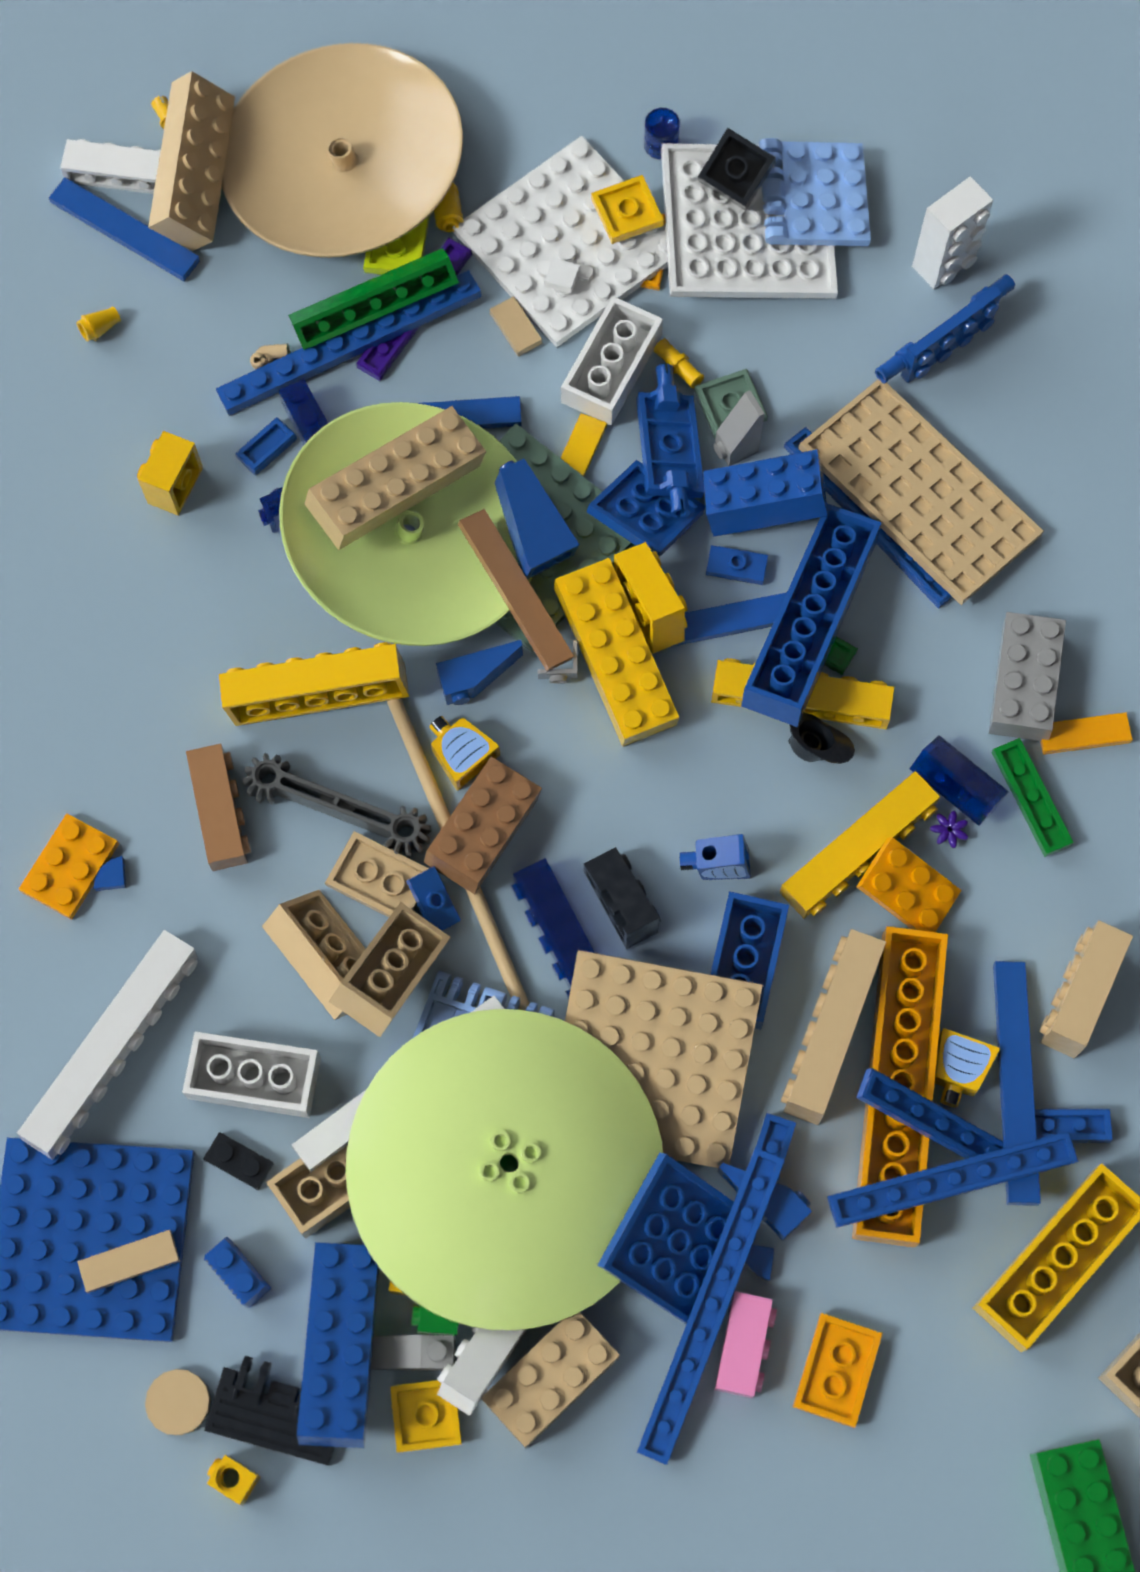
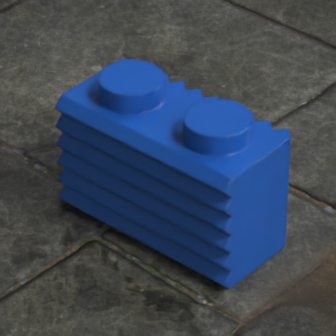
[204,1237,271,1308]

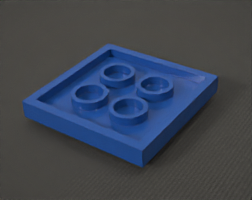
[587,459,706,557]

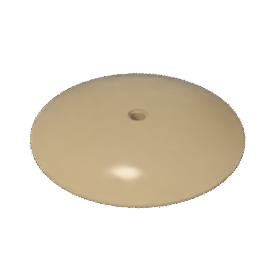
[222,43,463,258]

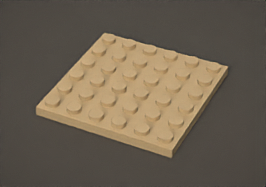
[565,950,763,1168]

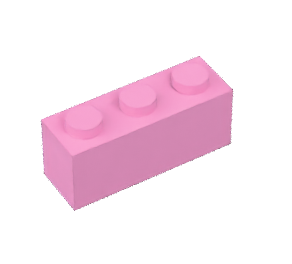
[714,1291,777,1398]

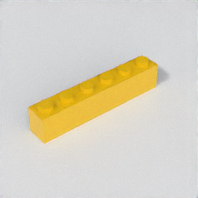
[711,658,894,729]
[780,771,940,919]

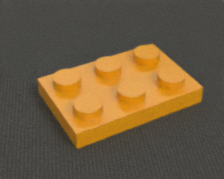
[18,813,119,920]
[856,837,962,932]
[792,1313,883,1428]

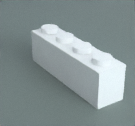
[60,139,161,194]
[437,1327,527,1416]

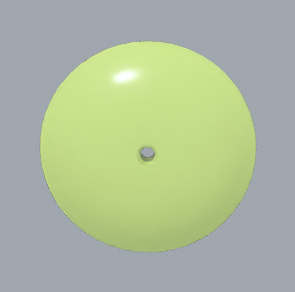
[279,402,532,646]

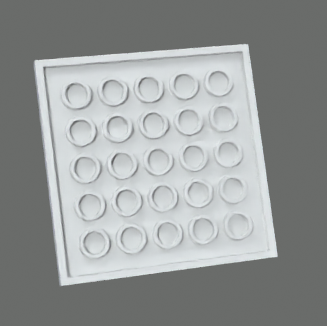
[453,136,668,348]
[661,143,838,299]

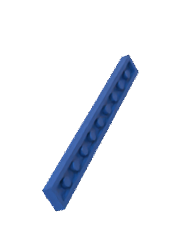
[215,270,482,416]
[637,1148,785,1465]

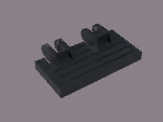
[204,1356,335,1466]

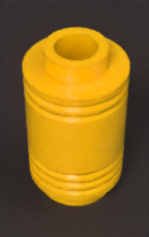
[434,182,464,232]

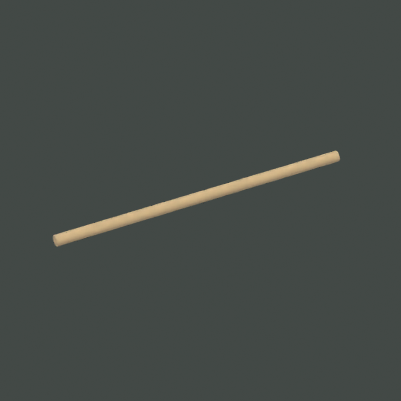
[387,698,529,1011]

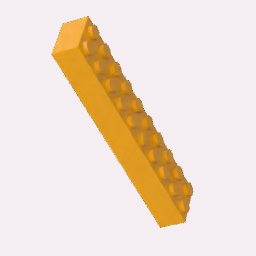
[852,926,948,1248]

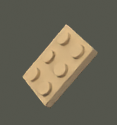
[325,831,429,917]

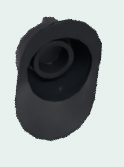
[788,712,855,764]

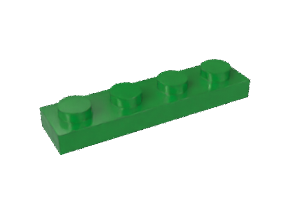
[991,738,1074,857]

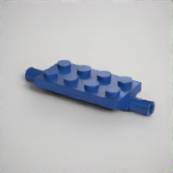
[875,274,1015,384]
[636,364,705,518]

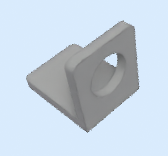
[537,640,578,684]

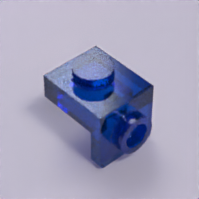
[258,487,283,533]

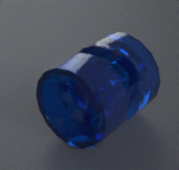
[644,108,680,160]

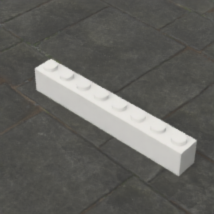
[17,930,198,1160]

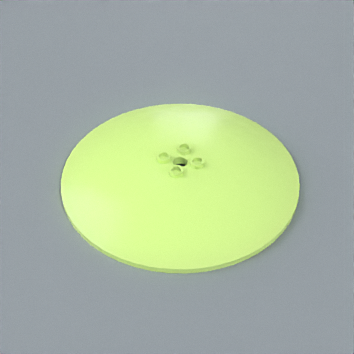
[346,1009,663,1331]

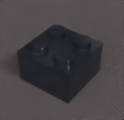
[698,128,776,211]

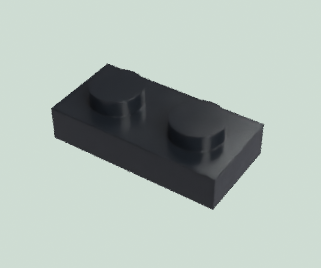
[203,1132,274,1191]

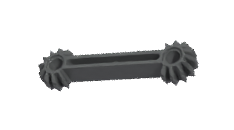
[243,753,432,858]

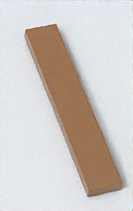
[458,509,574,672]

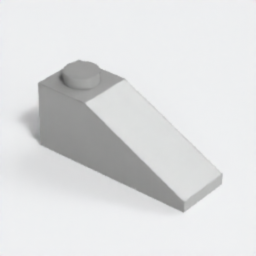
[714,390,765,466]
[371,1335,456,1371]

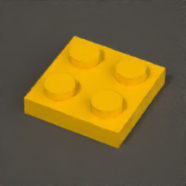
[591,175,664,244]
[390,1380,462,1453]

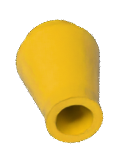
[76,306,121,342]

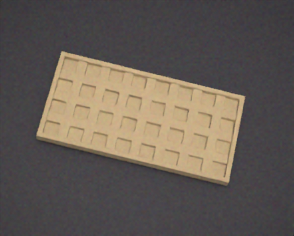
[798,379,1044,605]

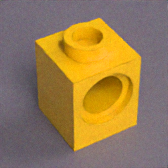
[206,1455,261,1506]

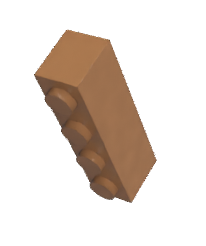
[186,743,251,871]

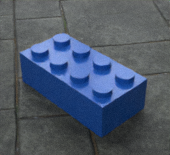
[703,449,828,537]
[710,891,789,1030]

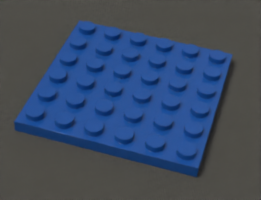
[0,1138,195,1343]

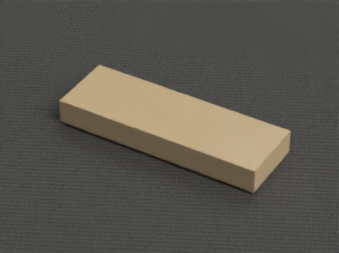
[77,1230,180,1293]

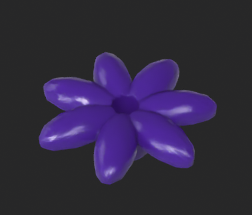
[930,810,968,849]

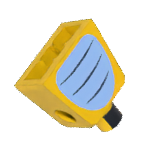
[429,716,500,791]
[935,1028,1000,1108]

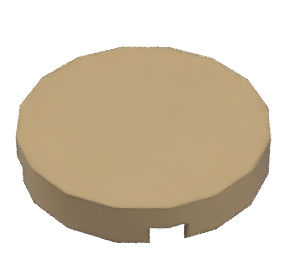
[145,1369,211,1436]

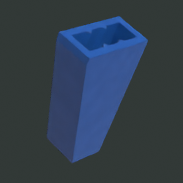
[494,459,580,579]

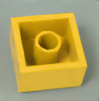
[137,431,203,516]

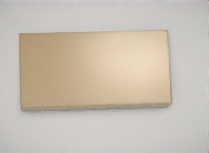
[489,296,542,357]

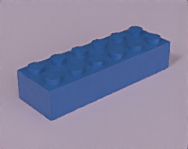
[297,1242,379,1448]

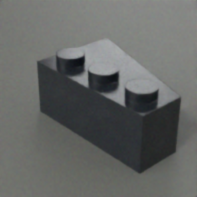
[583,847,661,949]

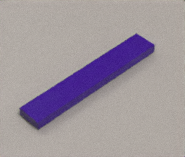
[356,237,472,381]

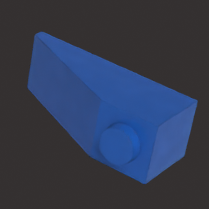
[436,640,523,706]
[717,1163,812,1241]

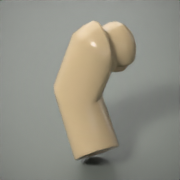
[250,344,291,369]

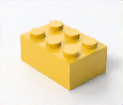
[614,542,688,654]

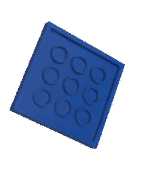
[597,1153,734,1324]

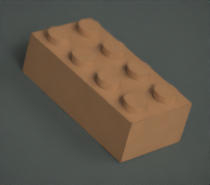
[424,756,542,895]

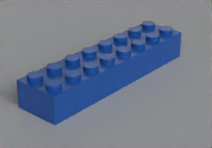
[741,503,882,727]

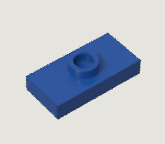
[706,545,768,585]
[406,866,461,931]

